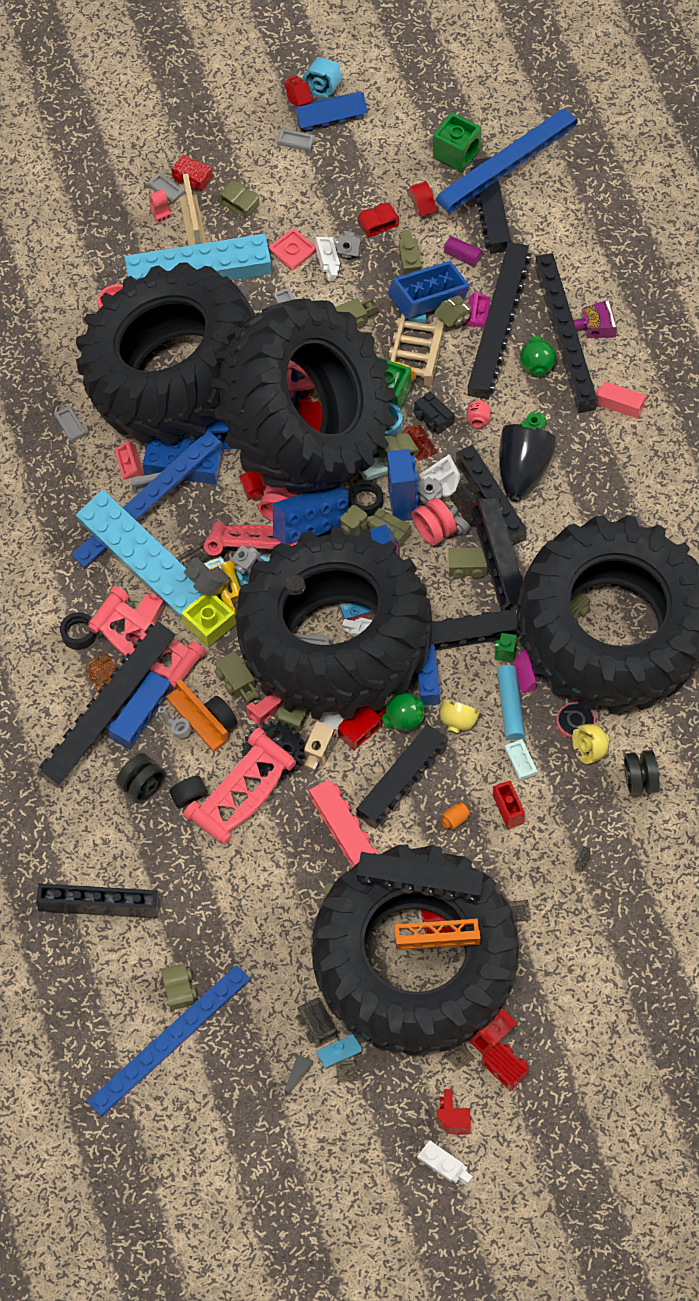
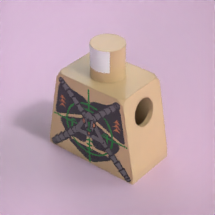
[304,721,338,771]

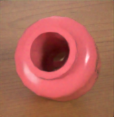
[466,400,491,428]

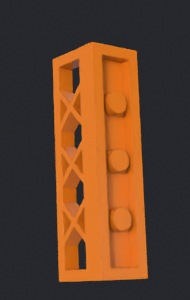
[166,679,229,753]
[394,919,480,950]

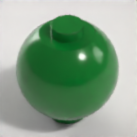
[519,336,556,377]
[381,693,425,732]

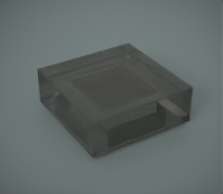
[575,846,591,873]
[508,899,531,923]
[444,1044,473,1071]
[336,1059,358,1083]

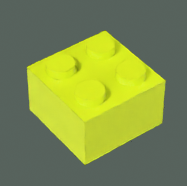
[181,594,236,647]

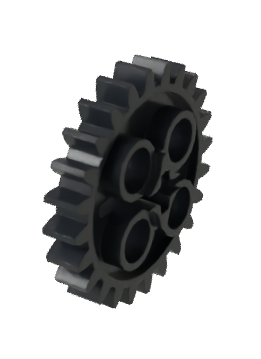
[241,721,305,780]

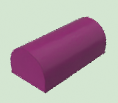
[444,236,484,267]

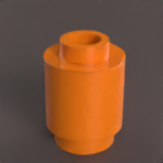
[440,802,470,831]

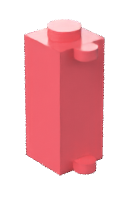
[596,381,647,418]
[126,593,165,642]

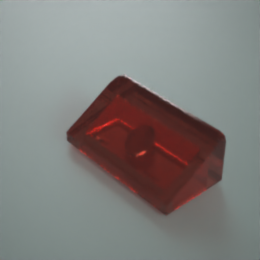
[402,425,438,461]

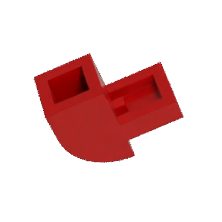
[406,181,437,216]
[469,1009,517,1055]
[436,1089,471,1135]

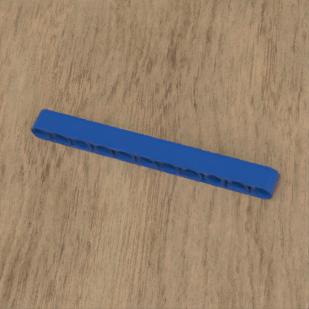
[435,108,578,213]

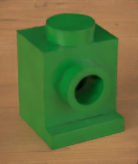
[520,411,547,430]
[494,633,517,662]

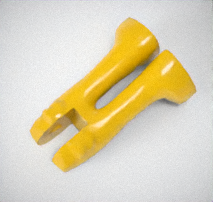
[210,560,241,616]

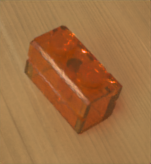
[86,653,116,695]

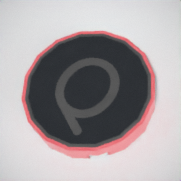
[556,702,595,738]

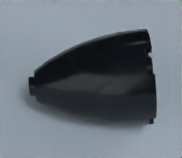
[499,424,556,502]

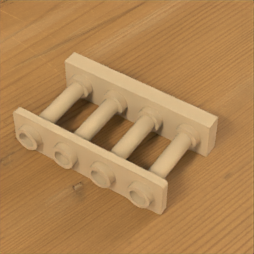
[389,313,445,386]

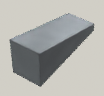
[284,1056,313,1095]

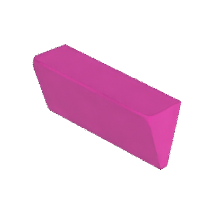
[465,291,491,328]
[513,650,536,693]

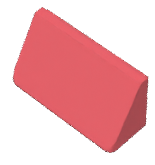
[114,440,144,480]

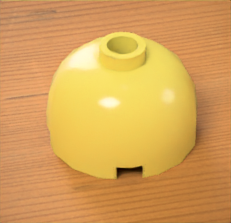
[440,700,480,734]
[572,724,609,764]

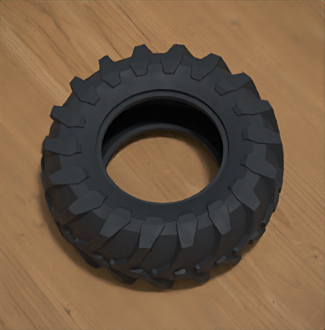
[76,262,255,444]
[211,298,396,493]
[517,515,699,714]
[236,527,432,720]
[311,844,519,1056]

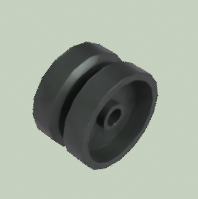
[624,749,660,796]
[116,753,166,804]

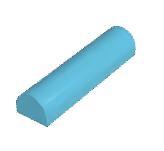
[497,665,525,741]

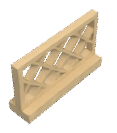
[179,174,206,246]

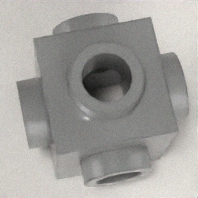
[335,231,363,258]
[417,476,443,505]
[231,545,264,575]

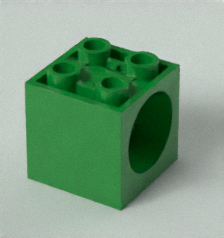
[433,112,481,172]
[378,357,412,410]

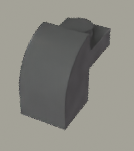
[183,557,231,596]

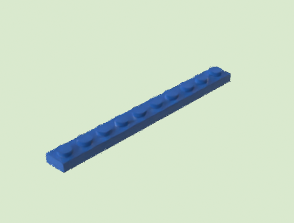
[71,430,222,569]
[87,965,251,1117]

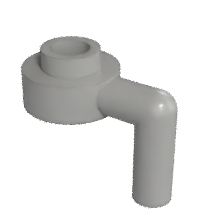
[450,504,470,535]
[158,706,192,739]

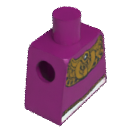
[573,300,617,338]

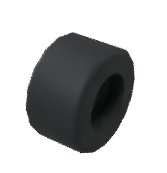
[169,775,208,808]

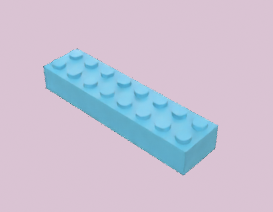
[124,234,272,280]
[76,489,203,620]

